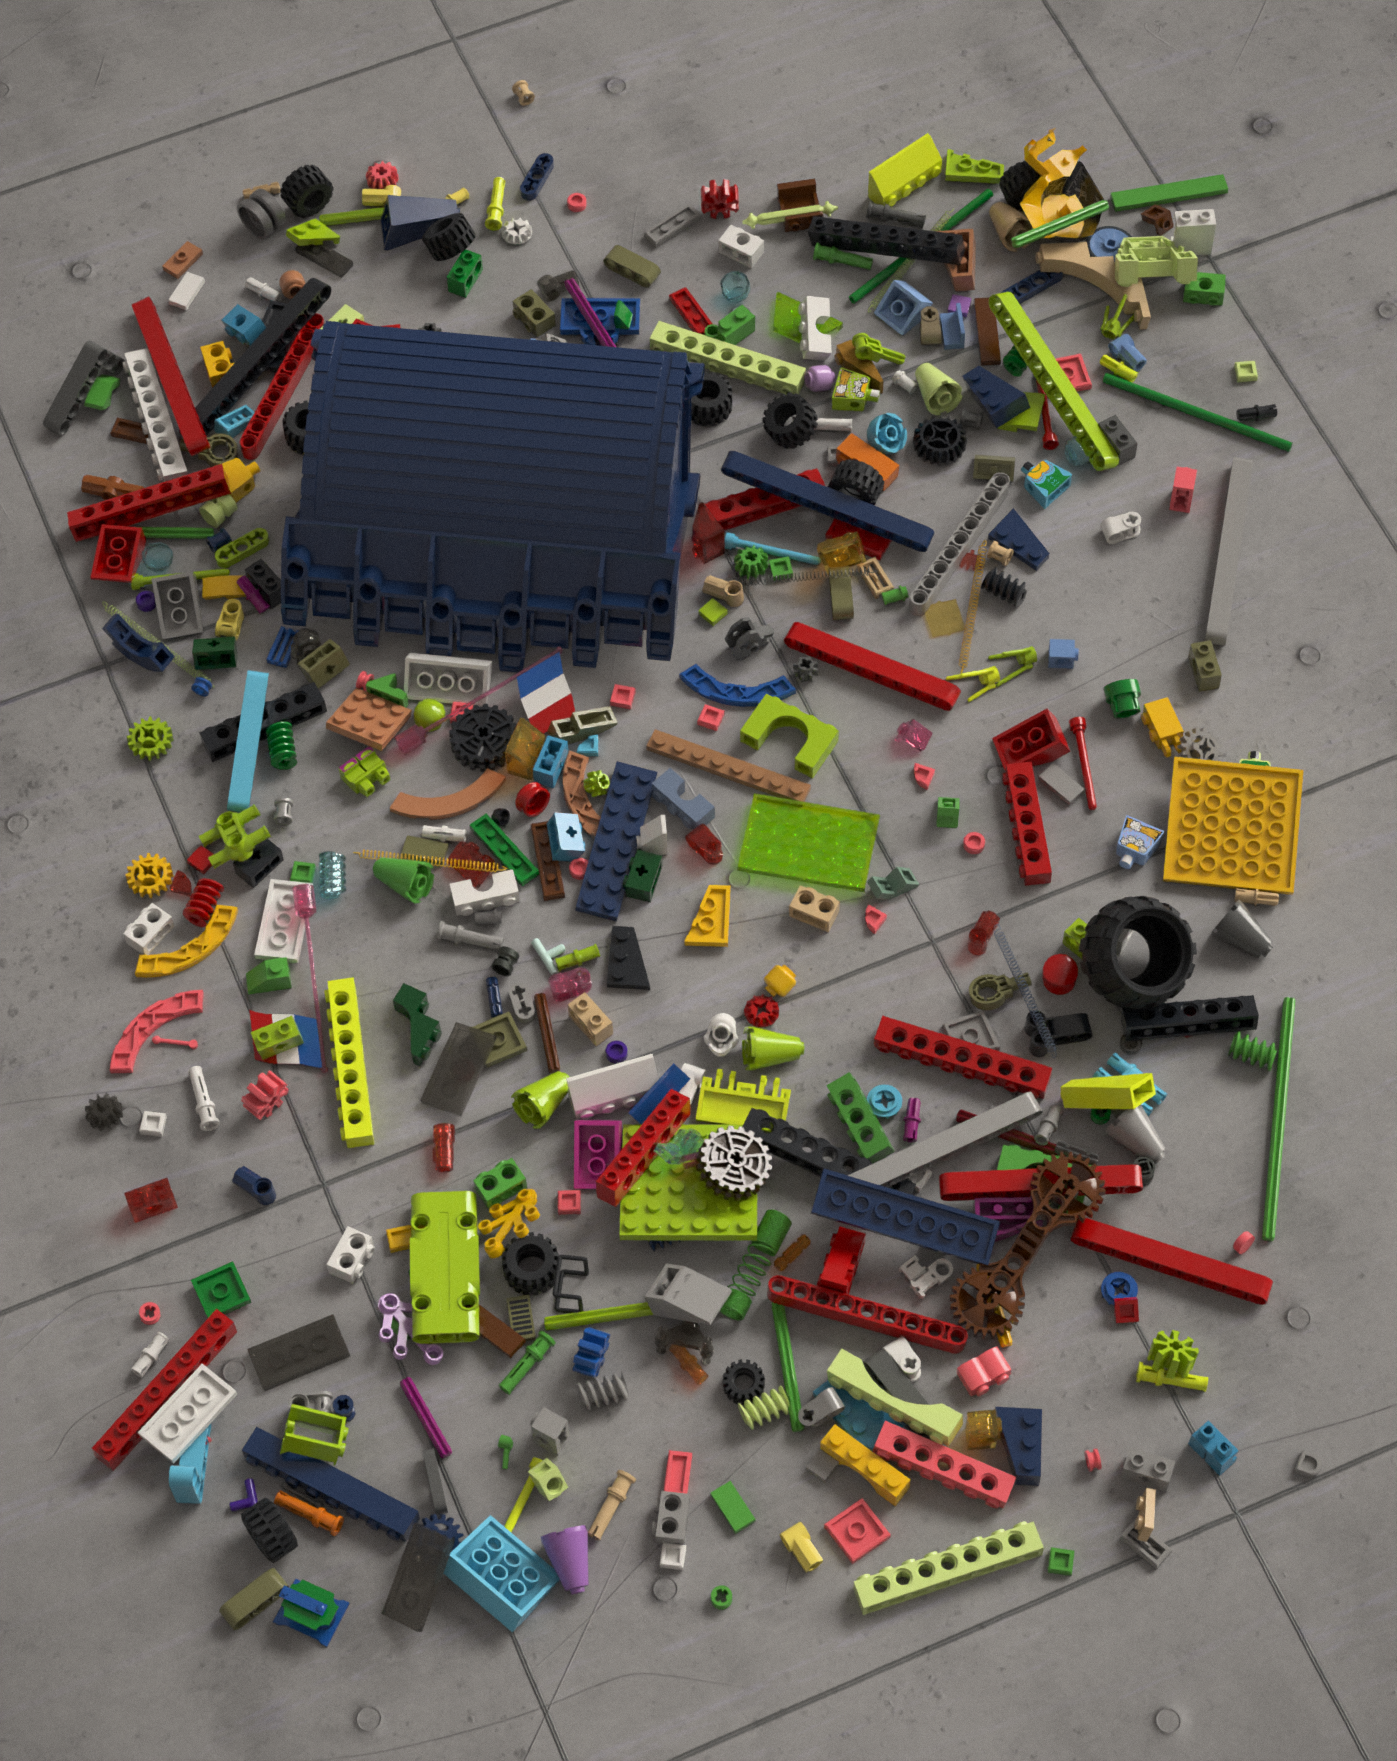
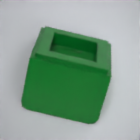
[614,300,633,329]

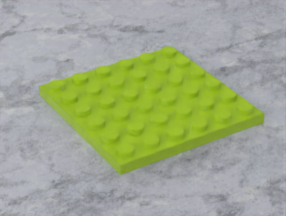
[619,1124,757,1241]

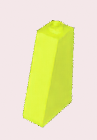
[1060,1073,1156,1109]

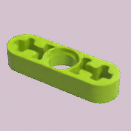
[215,528,270,568]

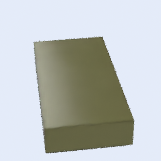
[401,835,449,865]

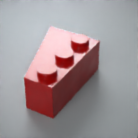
[817,1226,866,1295]

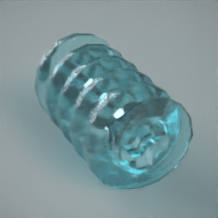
[319,851,346,900]

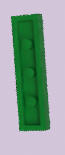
[469,813,539,886]

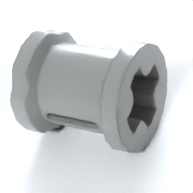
[274,797,293,825]

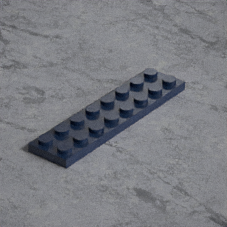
[575,761,658,922]
[810,1169,1000,1266]

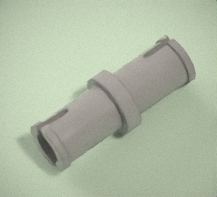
[1034,1105,1063,1146]

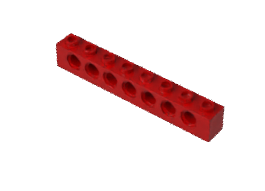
[67,464,231,542]
[874,1015,1053,1099]
[92,1309,237,1471]

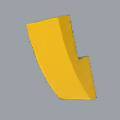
[202,575,246,600]

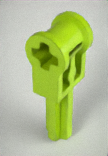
[852,333,906,365]

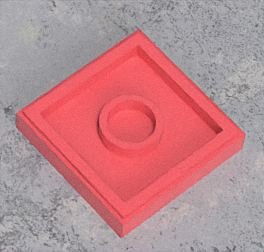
[1056,354,1092,392]
[824,1498,891,1564]

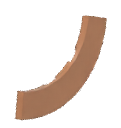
[563,750,601,840]
[390,768,506,820]

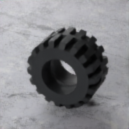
[999,160,1041,211]
[280,165,334,218]
[422,213,476,261]
[691,371,732,426]
[762,393,818,449]
[282,400,309,455]
[828,459,884,506]
[502,1232,559,1296]
[241,1497,298,1563]

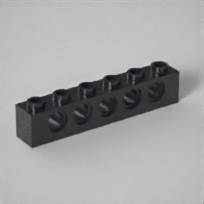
[199,682,327,763]
[1121,995,1259,1041]

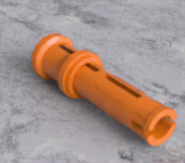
[274,1490,344,1536]

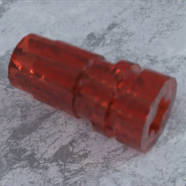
[433,1123,455,1172]

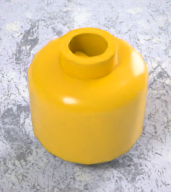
[764,964,796,997]

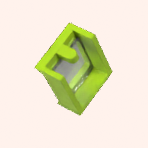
[280,1404,349,1466]

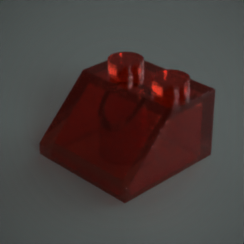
[691,502,725,564]

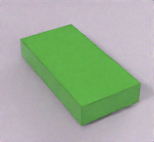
[710,1481,756,1534]

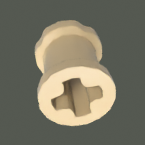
[512,80,535,106]
[987,541,1014,566]

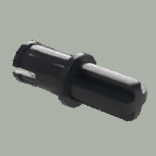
[1236,404,1277,421]

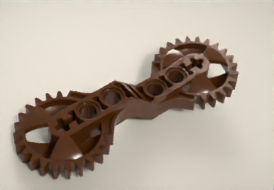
[950,1151,1105,1339]

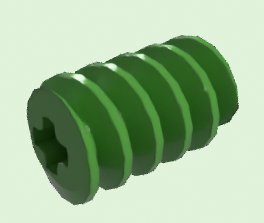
[1228,1031,1278,1071]

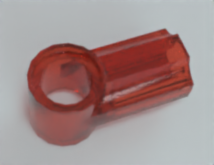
[968,910,1000,955]

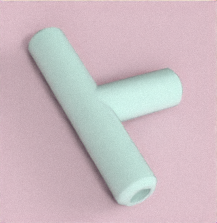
[531,938,566,976]

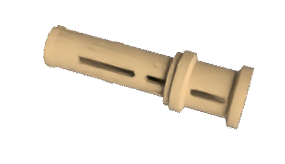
[588,1470,636,1541]

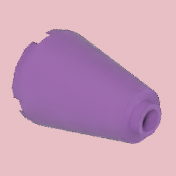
[541,1525,589,1595]

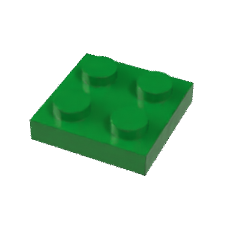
[191,1261,252,1318]

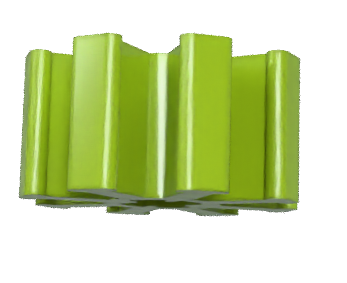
[1147,1330,1199,1379]

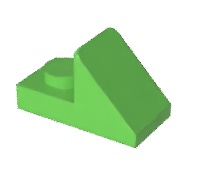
[366,673,408,708]
[936,797,960,828]

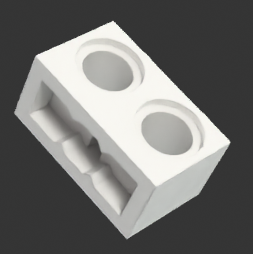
[123,903,175,955]
[326,1226,375,1284]

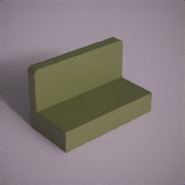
[973,455,1015,481]

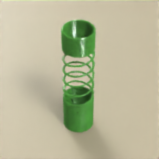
[720,1209,792,1321]

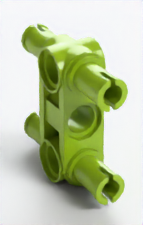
[199,804,271,869]

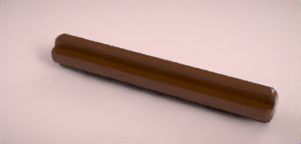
[534,993,560,1073]

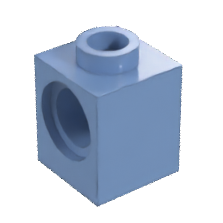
[1048,639,1079,669]

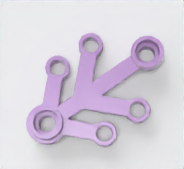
[378,1293,443,1365]

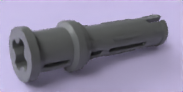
[866,200,926,227]

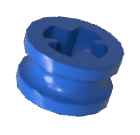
[191,677,212,697]

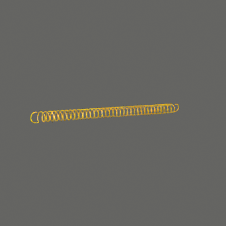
[959,540,987,674]
[353,849,507,872]

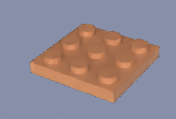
[326,688,412,751]

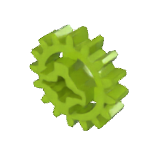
[127,716,174,761]

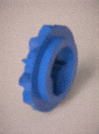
[1101,1272,1138,1305]

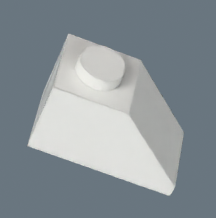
[636,815,668,855]

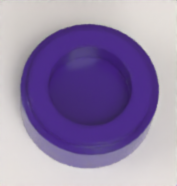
[136,591,156,612]
[605,1040,628,1064]

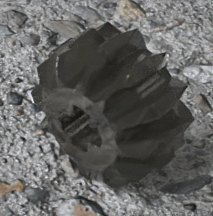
[85,1092,123,1132]

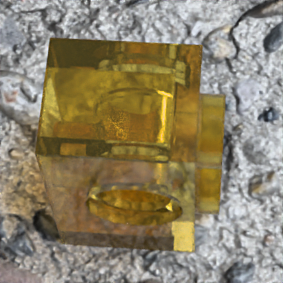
[965,1409,1002,1450]

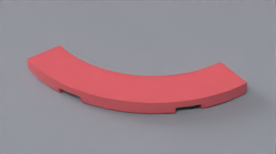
[110,990,204,1074]

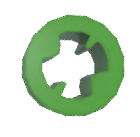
[711,1585,732,1610]

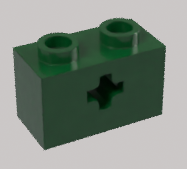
[192,637,238,670]
[623,850,663,903]

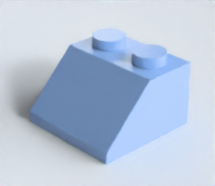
[874,280,933,335]

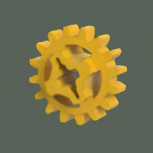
[125,853,174,898]

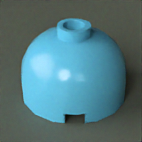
[867,413,907,454]

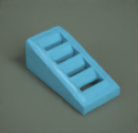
[214,405,255,438]

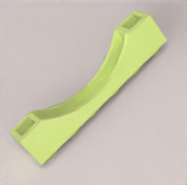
[827,1349,963,1447]

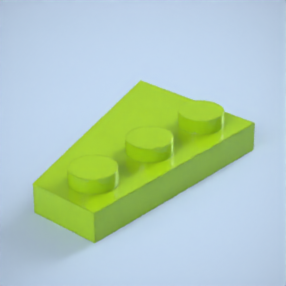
[945,149,1004,184]

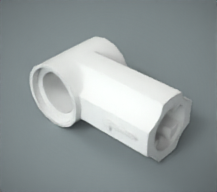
[679,1063,706,1106]

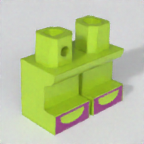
[338,746,391,797]

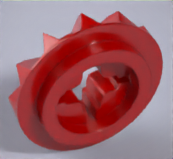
[744,994,779,1027]

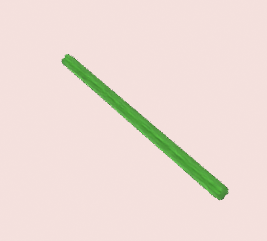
[1262,997,1296,1242]

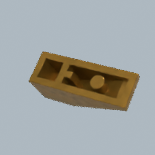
[834,340,884,394]

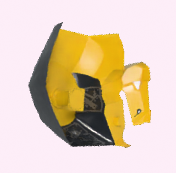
[1020,128,1104,243]

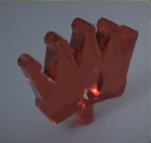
[960,550,982,571]

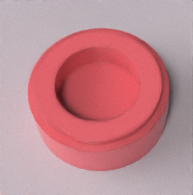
[567,193,587,212]
[963,832,985,854]
[569,858,588,880]
[1233,1231,1255,1254]

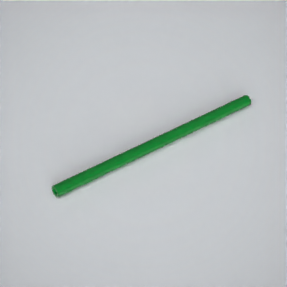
[849,189,993,304]
[1103,373,1293,452]

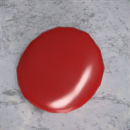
[515,782,550,817]
[1043,954,1078,995]

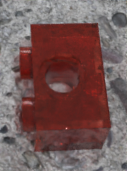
[124,1178,178,1223]

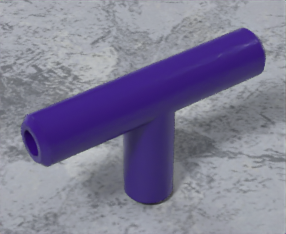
[229,1478,258,1512]

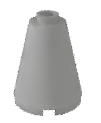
[1104,1105,1166,1164]

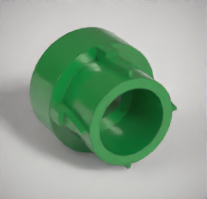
[1103,679,1141,718]

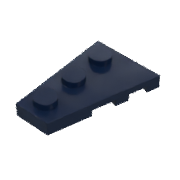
[988,508,1050,571]

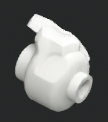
[704,1013,739,1057]

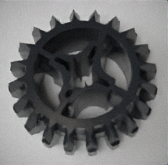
[913,414,967,466]

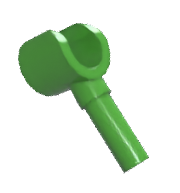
[498,1435,513,1469]

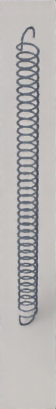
[993,924,1057,1058]

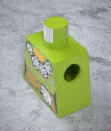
[832,368,880,411]

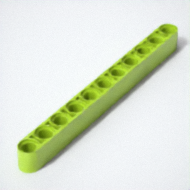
[989,292,1119,471]

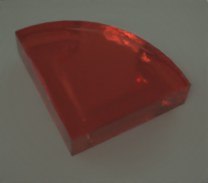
[170,870,192,896]

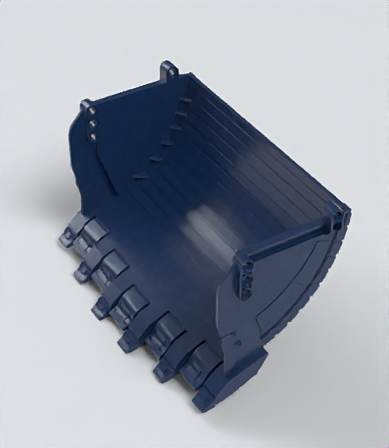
[281,321,705,673]

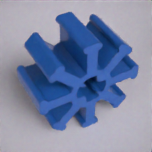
[572,1327,610,1378]

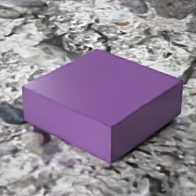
[948,294,972,318]

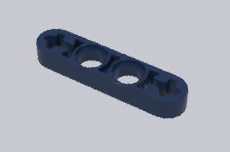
[1001,270,1064,304]

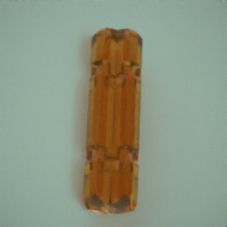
[774,1234,811,1271]

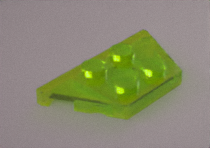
[773,292,843,343]

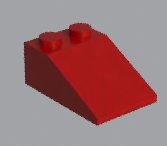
[90,524,146,583]
[992,708,1071,770]

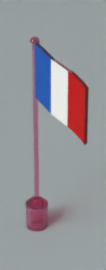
[394,647,575,755]
[249,884,329,1073]

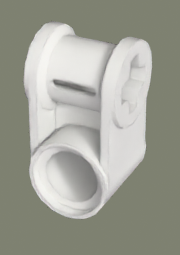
[1100,512,1141,544]
[882,1336,921,1383]

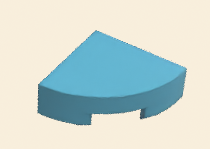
[577,734,598,756]

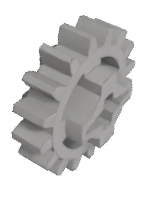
[1177,727,1223,761]

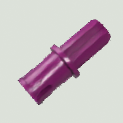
[237,575,270,614]
[903,1097,921,1143]

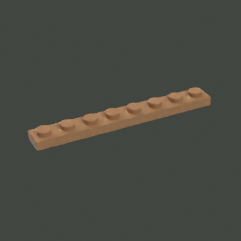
[646,729,811,806]

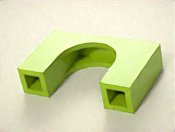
[740,694,839,779]

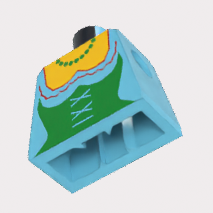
[1021,460,1072,509]

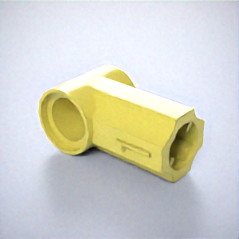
[362,185,401,207]
[779,1522,823,1572]

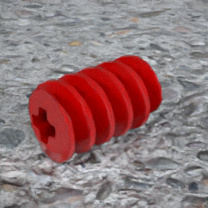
[183,878,224,928]

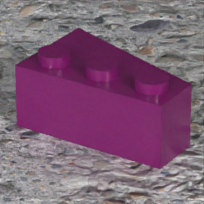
[973,1197,1044,1242]

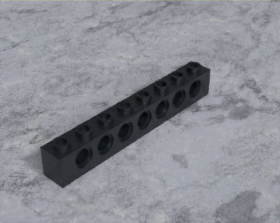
[808,216,965,265]
[742,1108,916,1195]

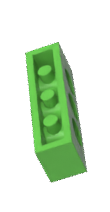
[826,1072,895,1164]

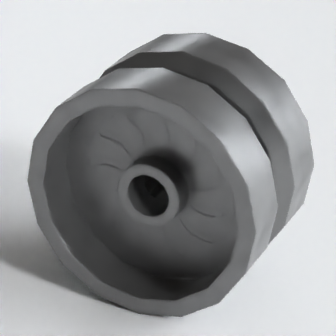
[237,188,286,239]

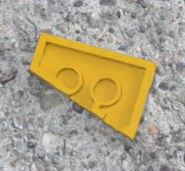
[684,885,731,947]

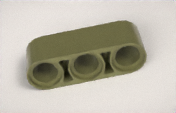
[603,245,661,288]
[828,566,854,620]
[219,1568,289,1630]

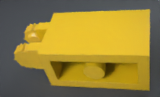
[1141,697,1184,758]

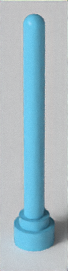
[723,532,821,565]

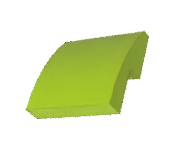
[997,392,1045,432]

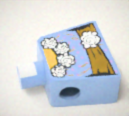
[1116,815,1164,869]

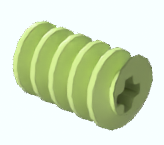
[738,1386,790,1430]

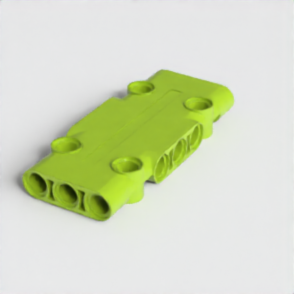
[410,1191,480,1344]

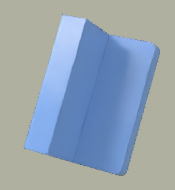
[939,303,965,350]

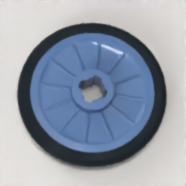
[1086,226,1132,262]

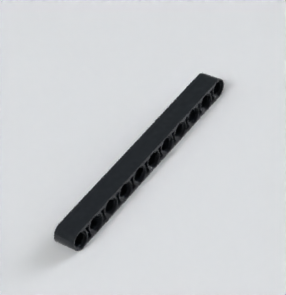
[179,278,332,436]

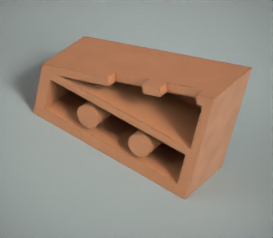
[936,229,976,291]

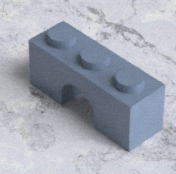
[652,768,715,833]

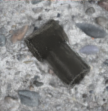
[537,270,579,301]

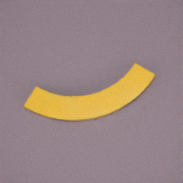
[135,905,238,978]

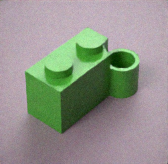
[705,305,755,345]

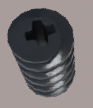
[981,567,1027,607]

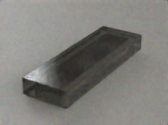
[295,244,353,278]

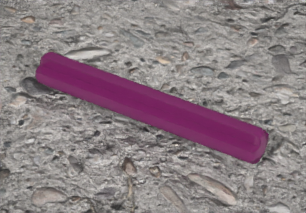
[400,1377,452,1459]

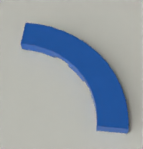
[679,664,796,707]

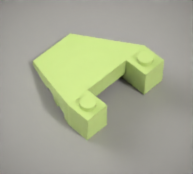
[1115,236,1198,287]

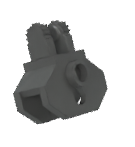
[725,617,774,660]

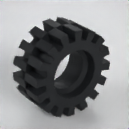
[723,1359,765,1405]

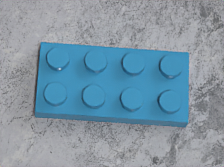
[813,1380,905,1454]

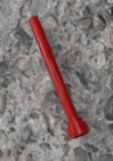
[1036,380,1059,450]
[1069,717,1097,810]

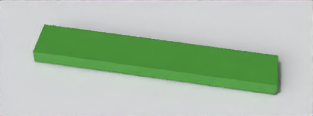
[1110,174,1228,212]

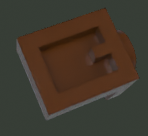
[1141,204,1174,236]

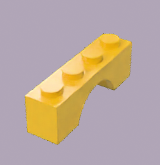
[820,1424,910,1507]

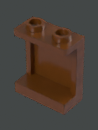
[777,178,823,232]

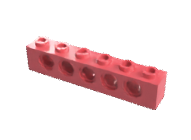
[872,1421,1016,1509]

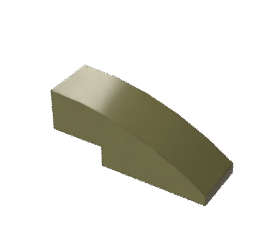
[547,706,618,745]

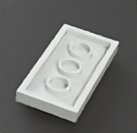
[254,879,314,963]
[138,1364,237,1464]

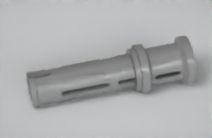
[437,921,504,951]

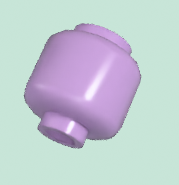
[804,365,835,392]

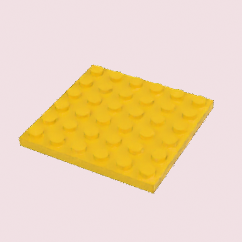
[1163,757,1303,895]

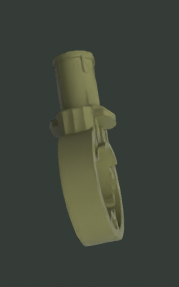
[180,434,238,467]
[969,972,1032,1010]

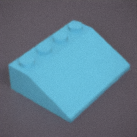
[440,1515,560,1632]

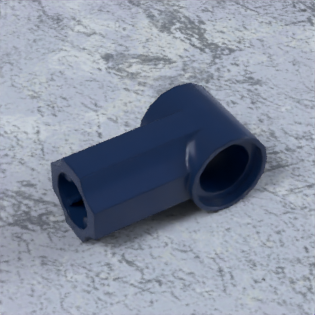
[232,1166,276,1205]

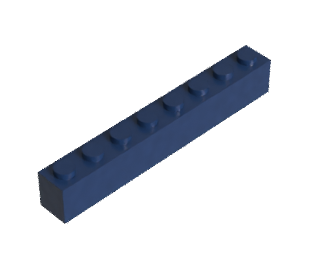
[242,1426,420,1542]

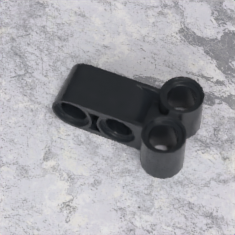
[1024,1010,1093,1057]

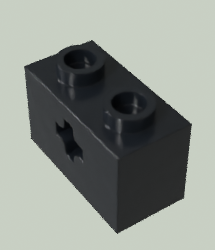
[245,559,281,609]
[233,839,284,888]

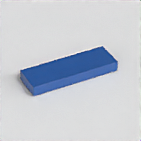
[628,1063,690,1125]

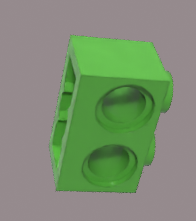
[473,1158,527,1210]

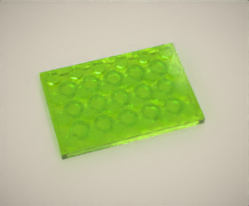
[737,793,880,893]

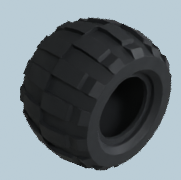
[1079,896,1197,1009]

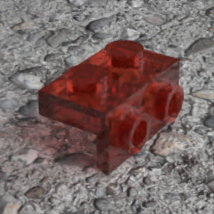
[447,841,499,888]

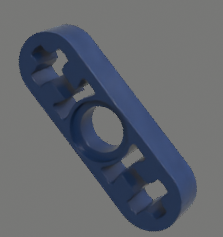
[520,153,554,201]

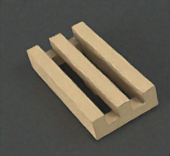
[857,557,894,599]

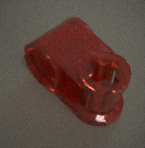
[685,823,723,865]

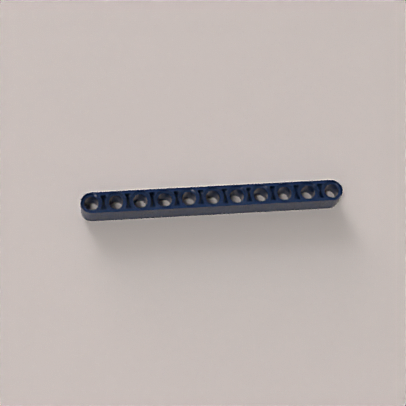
[721,451,935,552]

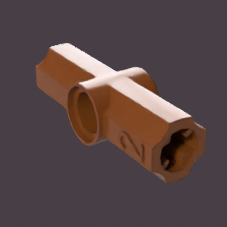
[81,475,144,500]

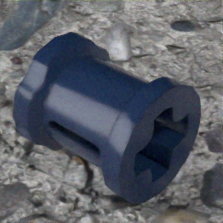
[205,528,232,553]
[333,1395,356,1422]

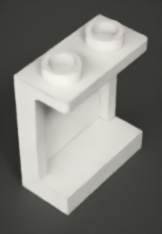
[1170,209,1216,255]

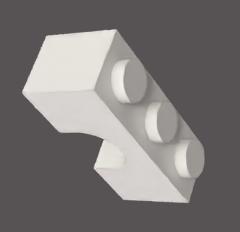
[798,296,832,361]
[450,870,520,916]

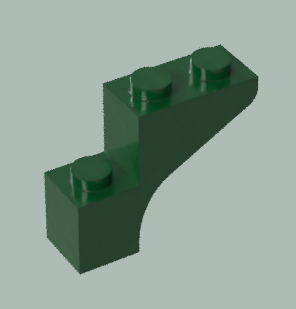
[393,983,442,1067]

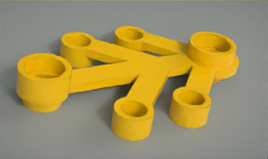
[478,1189,540,1259]

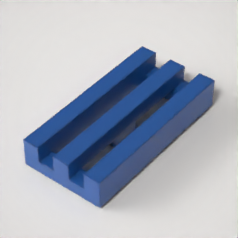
[266,626,301,668]

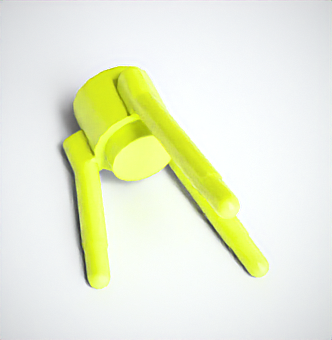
[945,666,1000,702]

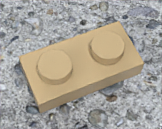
[1135,1488,1156,1542]

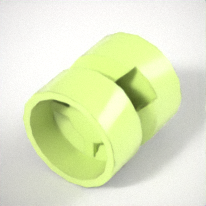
[199,494,238,528]

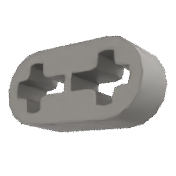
[509,983,535,1024]

